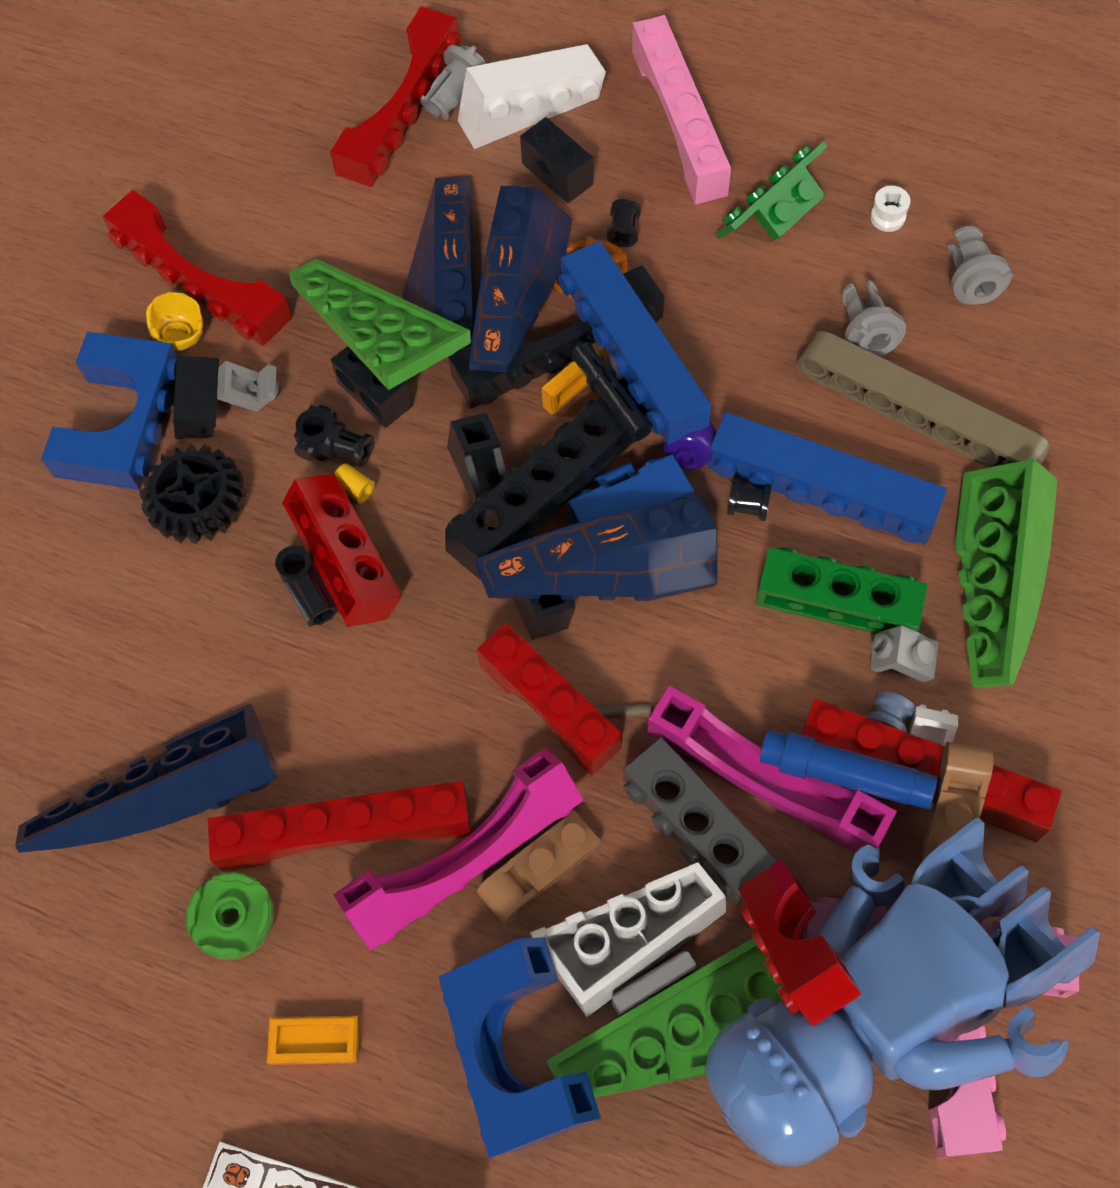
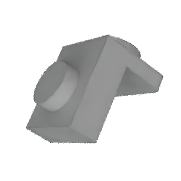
[217,361,279,412]
[870,625,939,682]

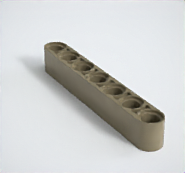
[797,331,1050,468]

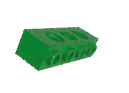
[755,547,928,634]

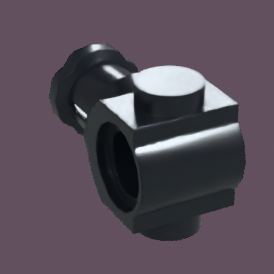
[294,405,374,467]

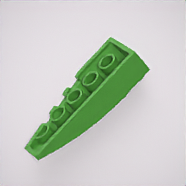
[955,459,1058,688]

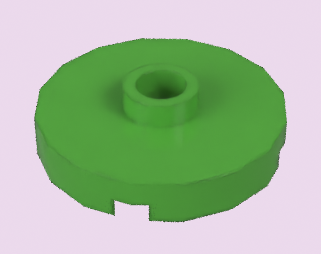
[186,872,274,960]

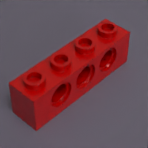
[282,474,402,627]

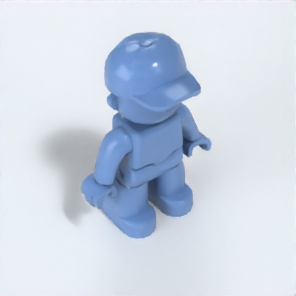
[705,818,1100,1167]

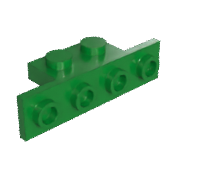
[715,141,828,241]

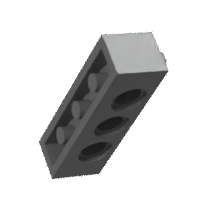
[623,737,777,906]

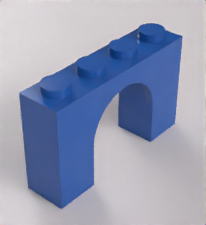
[41,332,177,490]
[439,937,601,1158]

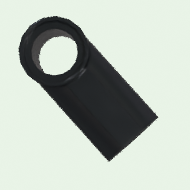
[275,546,339,627]

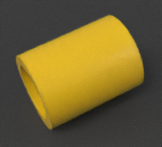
[334,463,375,504]

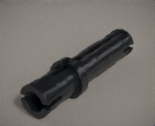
[571,342,653,442]

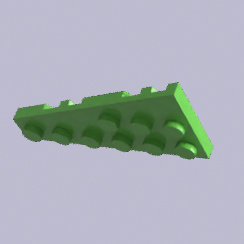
[289,259,471,390]
[546,938,783,1098]

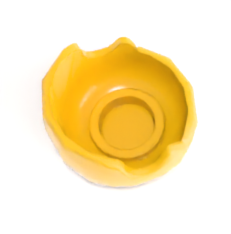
[146,292,203,351]

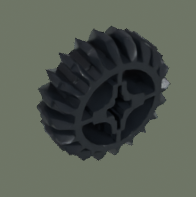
[139,443,246,544]

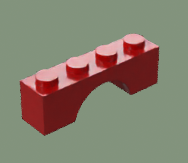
[476,623,622,776]
[738,859,862,1026]

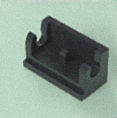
[173,356,219,439]

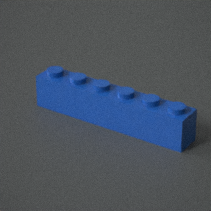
[558,241,711,445]
[707,412,947,545]

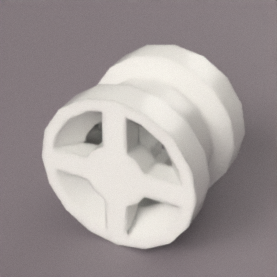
[870,186,911,232]

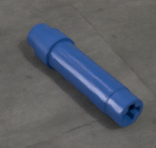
[760,730,938,810]

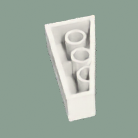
[457,44,606,149]
[530,862,726,1017]

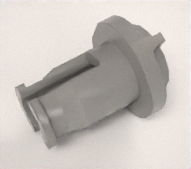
[420,45,487,121]
[947,226,1013,305]
[841,280,906,357]

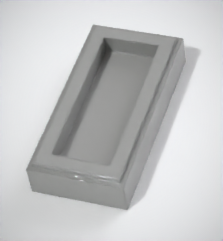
[612,951,696,1017]

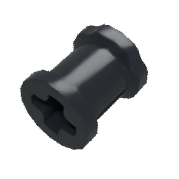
[607,199,641,248]
[727,481,772,521]

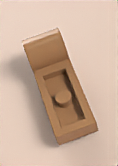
[921,742,994,862]
[477,811,602,926]

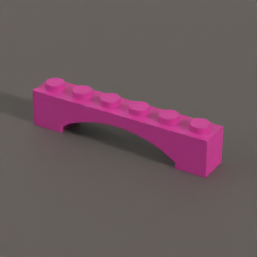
[647,685,897,853]
[333,748,584,951]

